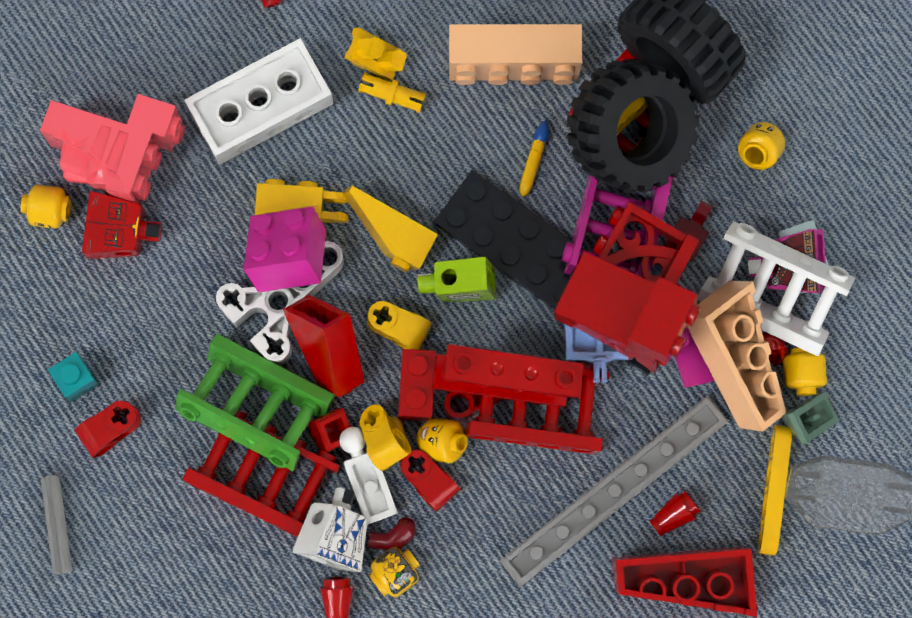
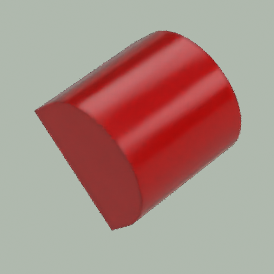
[309,407,351,452]

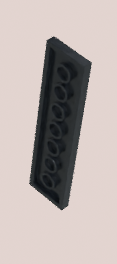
[434,170,651,376]

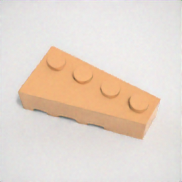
[686,280,786,432]

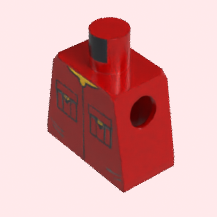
[82,191,162,259]

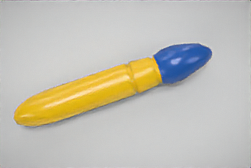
[519,121,549,197]

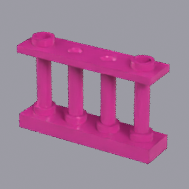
[562,175,673,278]

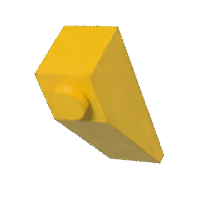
[343,185,438,273]

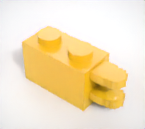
[255,179,348,223]

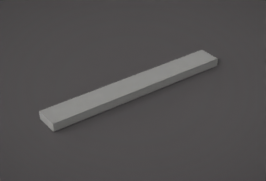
[499,396,729,587]

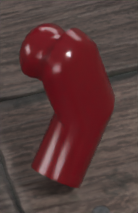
[368,517,416,550]

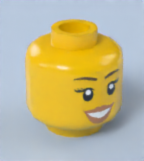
[416,418,468,463]

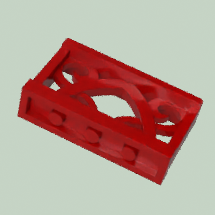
[586,201,700,360]

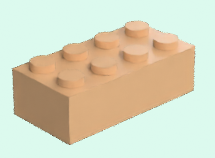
[449,24,582,85]

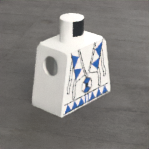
[292,488,368,572]

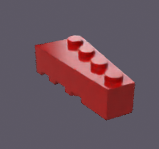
[612,546,757,617]

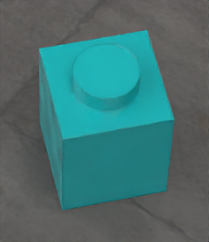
[48,352,100,403]

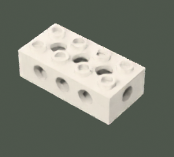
[184,38,334,165]

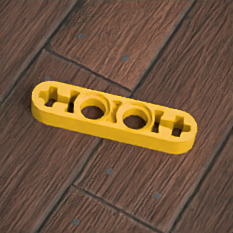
[758,424,792,556]

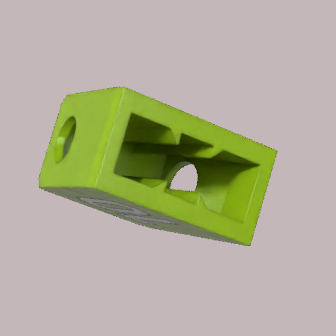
[417,257,497,302]

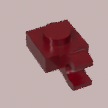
[664,200,713,262]

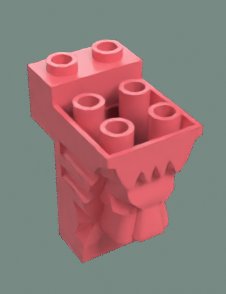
[40,94,185,204]

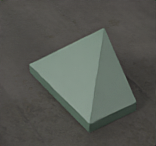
[781,391,839,445]

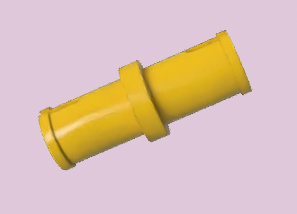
[358,72,426,113]

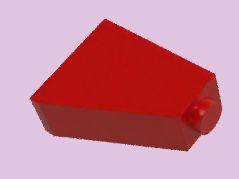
[283,294,365,397]

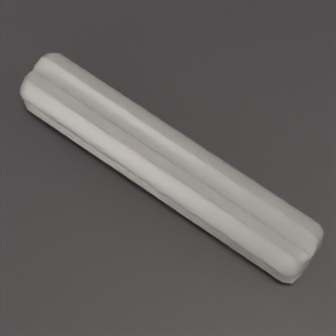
[41,475,72,575]

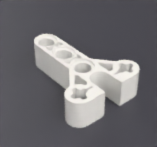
[216,241,344,366]

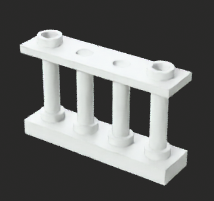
[697,221,855,356]

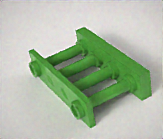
[175,334,334,471]

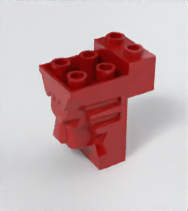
[554,251,701,373]

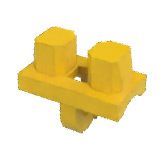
[344,27,407,80]

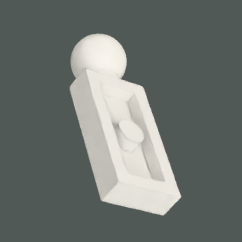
[339,427,398,525]

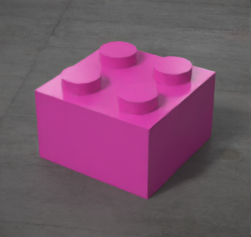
[243,206,327,293]

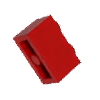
[398,349,436,422]

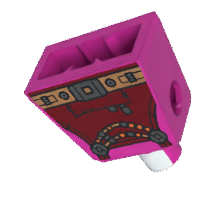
[748,229,826,293]

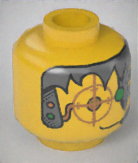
[369,547,420,597]

